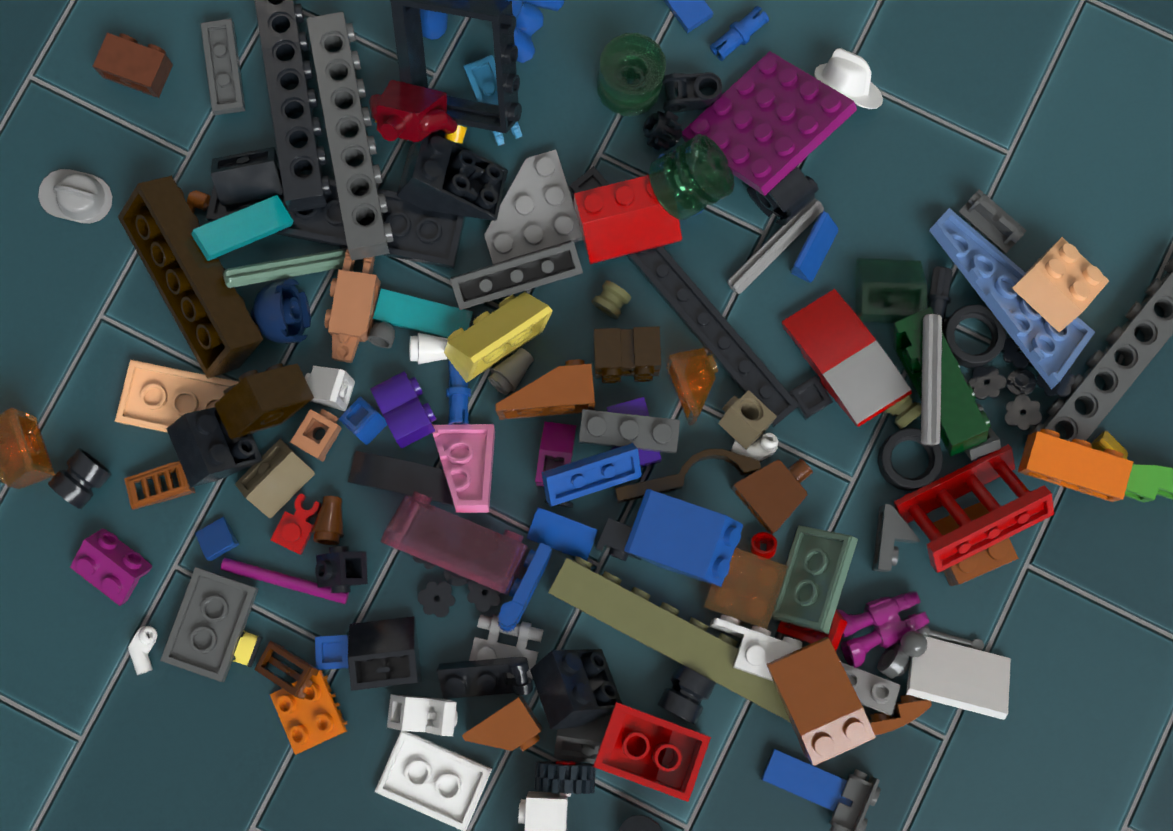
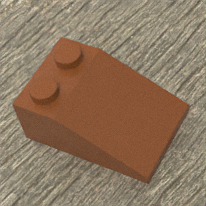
[495,359,595,420]
[766,637,876,766]

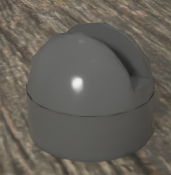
[368,322,395,348]

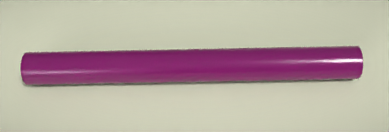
[221,557,349,604]

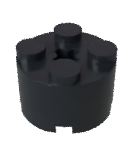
[743,164,819,226]

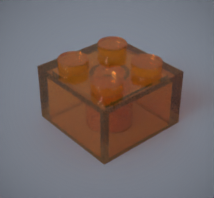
[702,548,788,629]

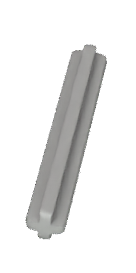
[727,199,824,294]
[921,314,942,445]

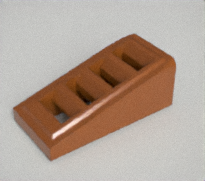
[124,461,196,510]

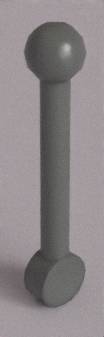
[917,625,984,651]

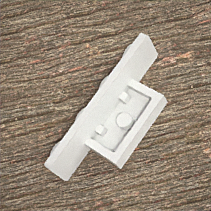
[710,615,841,681]

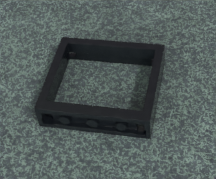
[390,0,522,133]

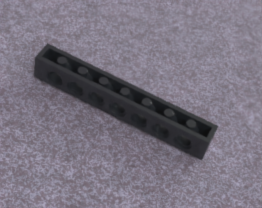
[255,0,332,213]

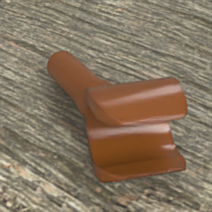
[187,190,211,214]

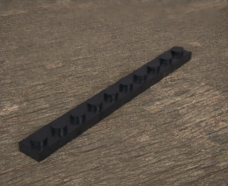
[569,166,799,427]

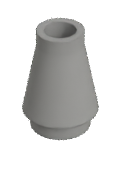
[488,348,534,395]

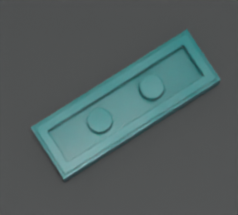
[191,195,294,261]
[373,288,474,338]

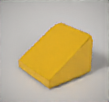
[1091,431,1128,459]

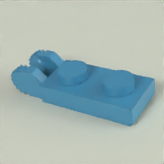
[463,55,522,146]

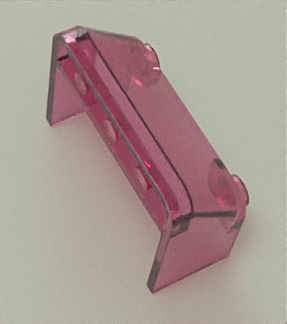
[380,491,529,596]

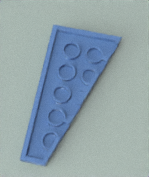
[929,208,1095,389]

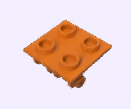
[270,670,348,755]

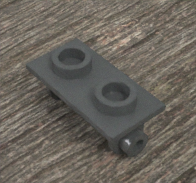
[958,189,1027,254]
[829,769,881,831]

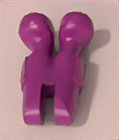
[837,591,930,668]

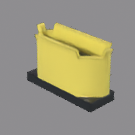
[233,631,263,667]

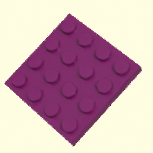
[682,51,857,196]

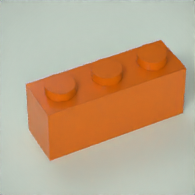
[1018,429,1134,502]

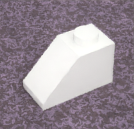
[305,366,355,411]

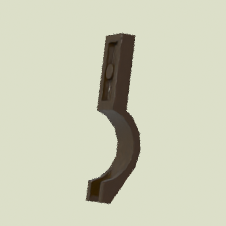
[615,449,761,503]

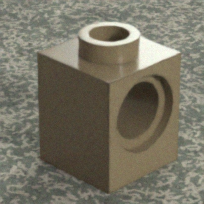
[718,390,777,450]

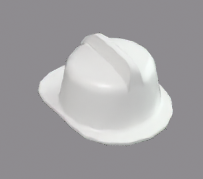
[814,48,883,109]

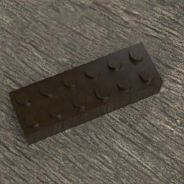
[118,175,263,379]

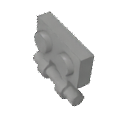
[469,615,544,679]

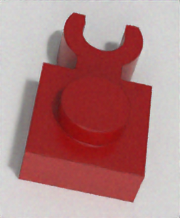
[270,494,321,555]

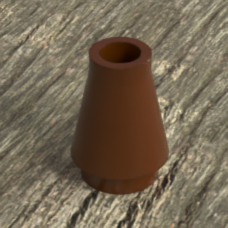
[311,496,344,545]

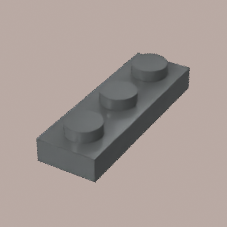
[200,18,246,116]
[579,409,680,454]

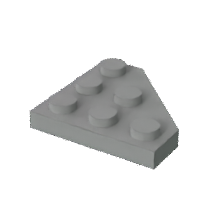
[484,149,583,264]

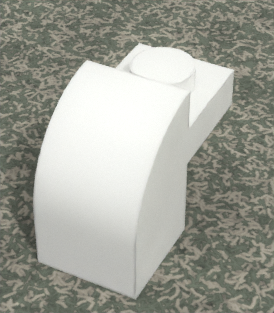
[387,694,458,736]

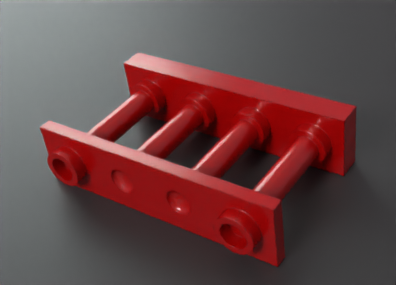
[894,444,1054,573]

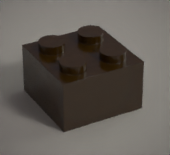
[214,363,314,439]

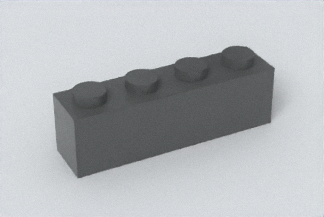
[450,241,583,310]

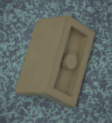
[235,438,315,518]

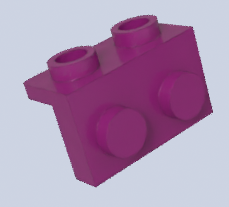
[70,529,152,606]

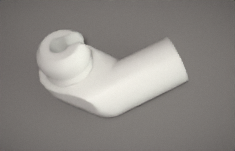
[128,626,158,675]

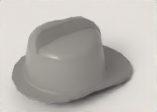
[38,169,113,224]

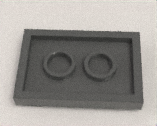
[160,567,259,682]

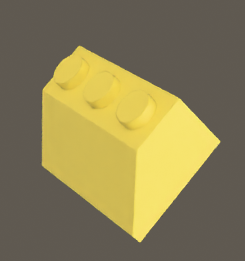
[444,292,553,383]

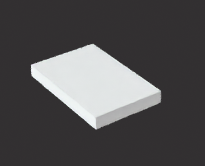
[906,636,1011,720]
[375,731,492,831]

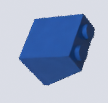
[624,489,743,587]

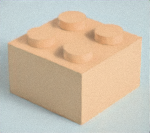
[1012,237,1109,333]

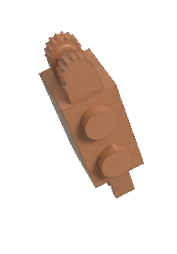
[325,249,381,363]

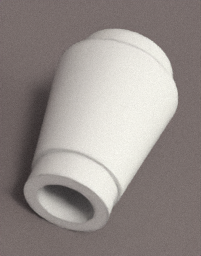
[409,333,448,364]

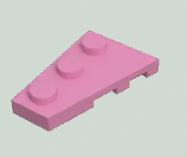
[432,424,495,513]

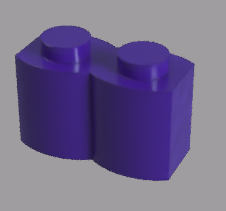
[370,371,437,449]

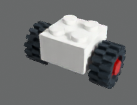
[518,761,596,831]

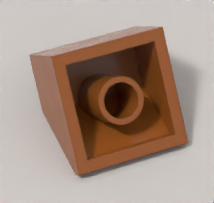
[929,502,1019,586]
[462,696,543,752]

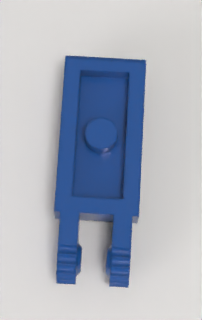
[497,542,552,633]

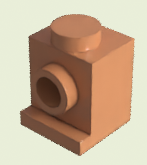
[290,409,342,462]

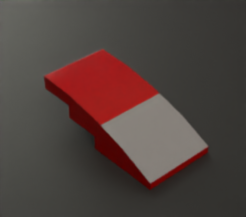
[782,289,912,427]

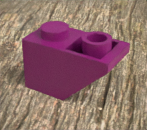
[535,422,577,486]

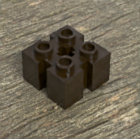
[594,326,661,383]

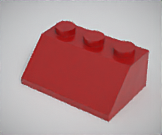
[574,170,682,264]

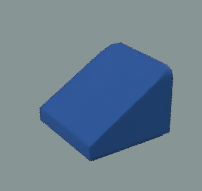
[339,396,387,445]
[195,517,240,561]

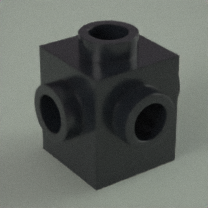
[315,546,368,594]

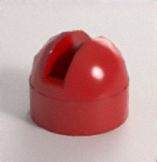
[750,532,777,561]

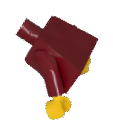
[369,80,467,144]

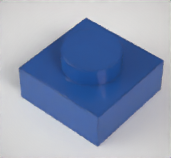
[315,635,349,670]

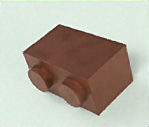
[93,33,173,98]

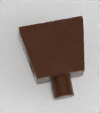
[731,458,813,534]

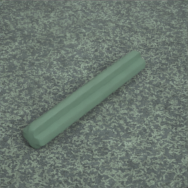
[223,249,345,288]

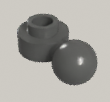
[877,631,927,679]

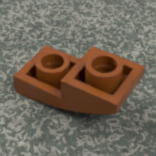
[869,694,932,735]

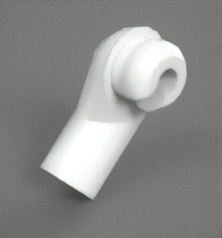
[731,433,778,462]

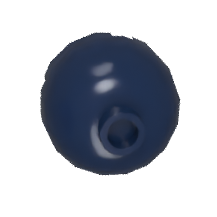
[251,278,311,344]

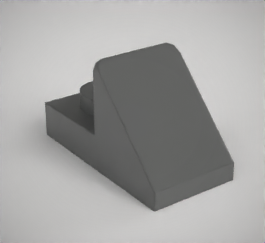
[872,504,920,572]

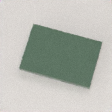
[769,525,858,634]

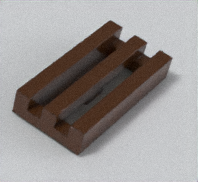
[254,641,319,699]

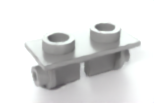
[841,662,901,716]

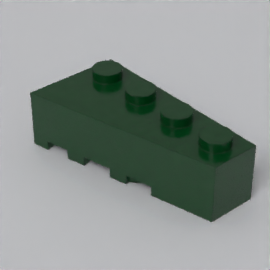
[893,307,991,457]

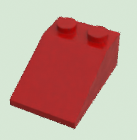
[593,702,711,802]

